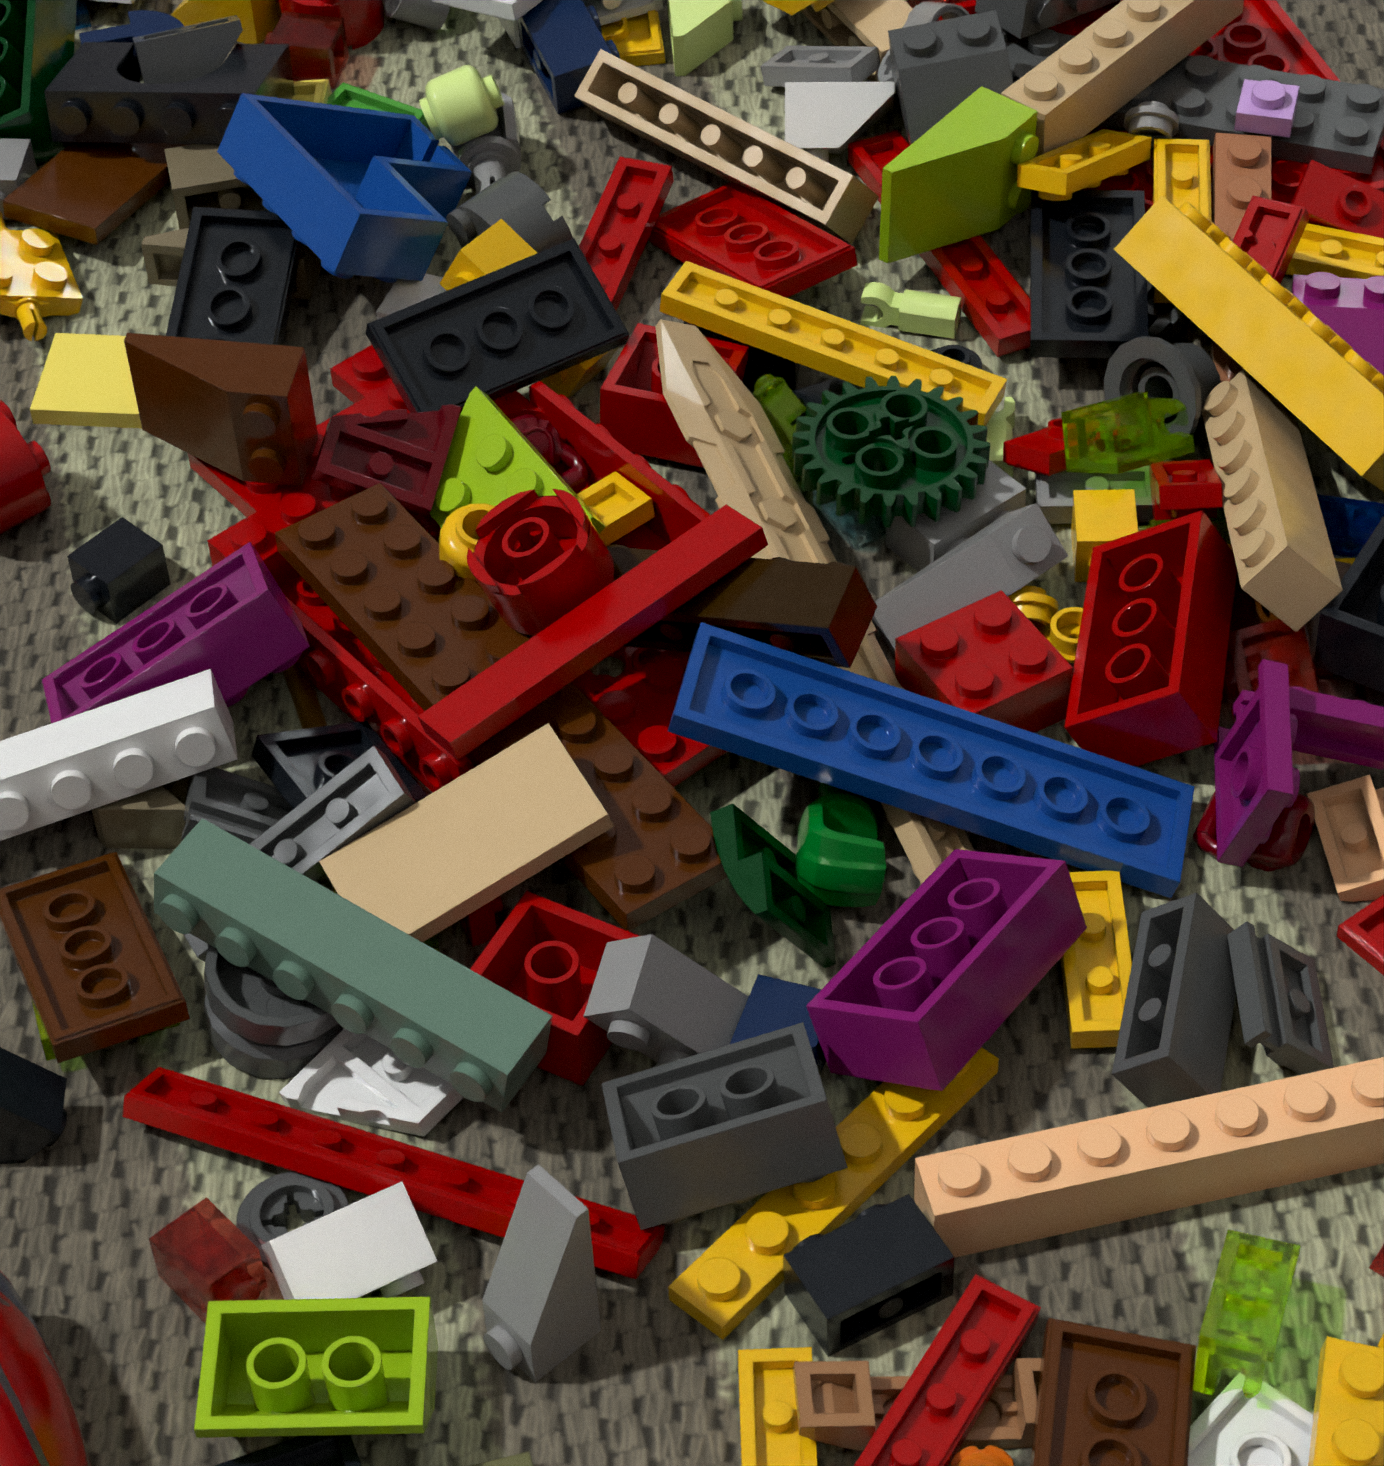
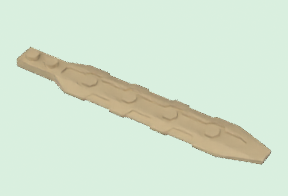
[655,319,975,884]

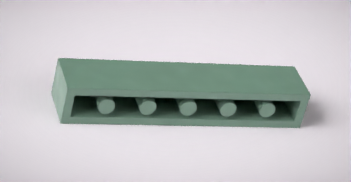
[154,818,552,1113]

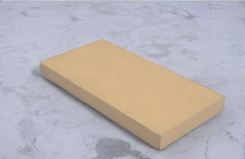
[319,723,614,942]

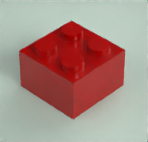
[895,590,1073,733]
[470,891,639,1086]

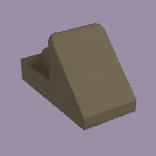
[92,776,190,849]

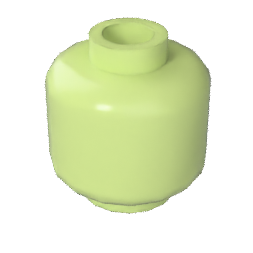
[419,65,505,146]

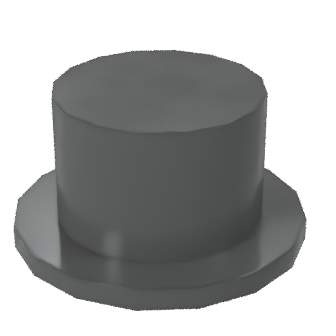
[1104,336,1220,454]

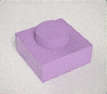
[1234,79,1300,138]

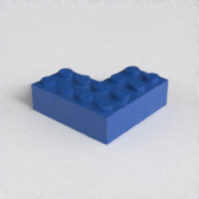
[217,93,472,283]

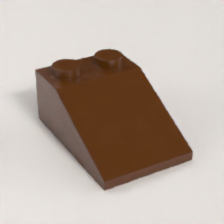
[124,333,318,486]

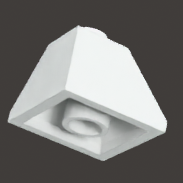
[785,82,895,163]

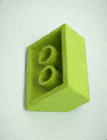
[194,1297,438,1438]

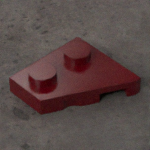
[311,404,461,518]

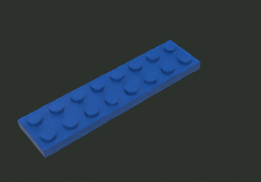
[668,622,1195,898]

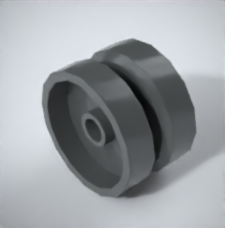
[204,944,344,1079]

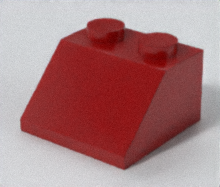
[600,323,749,468]

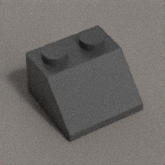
[888,10,1013,145]

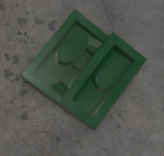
[710,803,836,968]

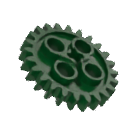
[792,376,990,528]

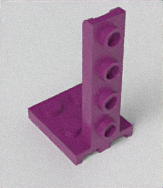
[1214,659,1384,867]

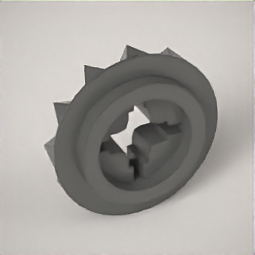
[236,1171,349,1273]

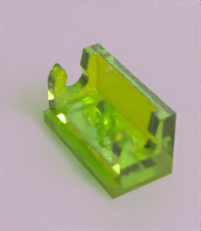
[1061,392,1195,474]
[1193,1229,1301,1398]

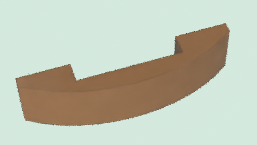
[793,1358,1041,1453]

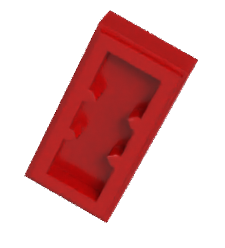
[1291,160,1384,238]
[1233,196,1310,284]
[1003,416,1127,476]

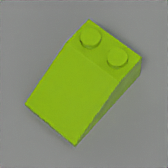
[879,86,1039,263]

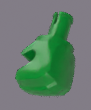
[796,782,886,907]

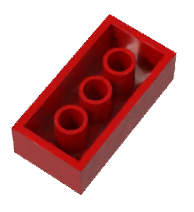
[1064,510,1237,767]

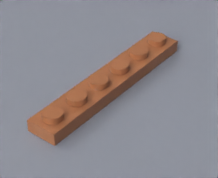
[1210,133,1272,383]

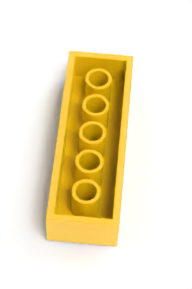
[1114,195,1384,492]

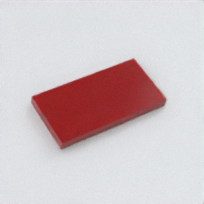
[648,182,858,298]

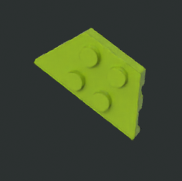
[429,387,606,534]

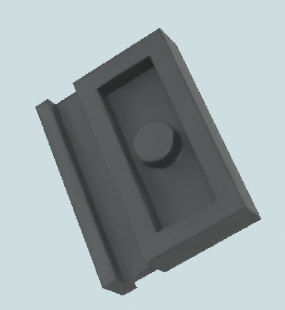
[181,767,293,844]
[1227,922,1334,1075]

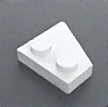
[279,1028,464,1136]

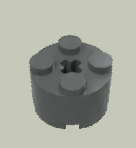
[446,171,573,253]

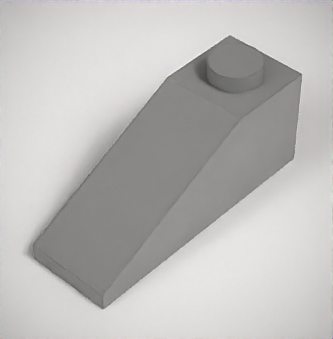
[872,503,1068,657]
[482,1164,601,1383]

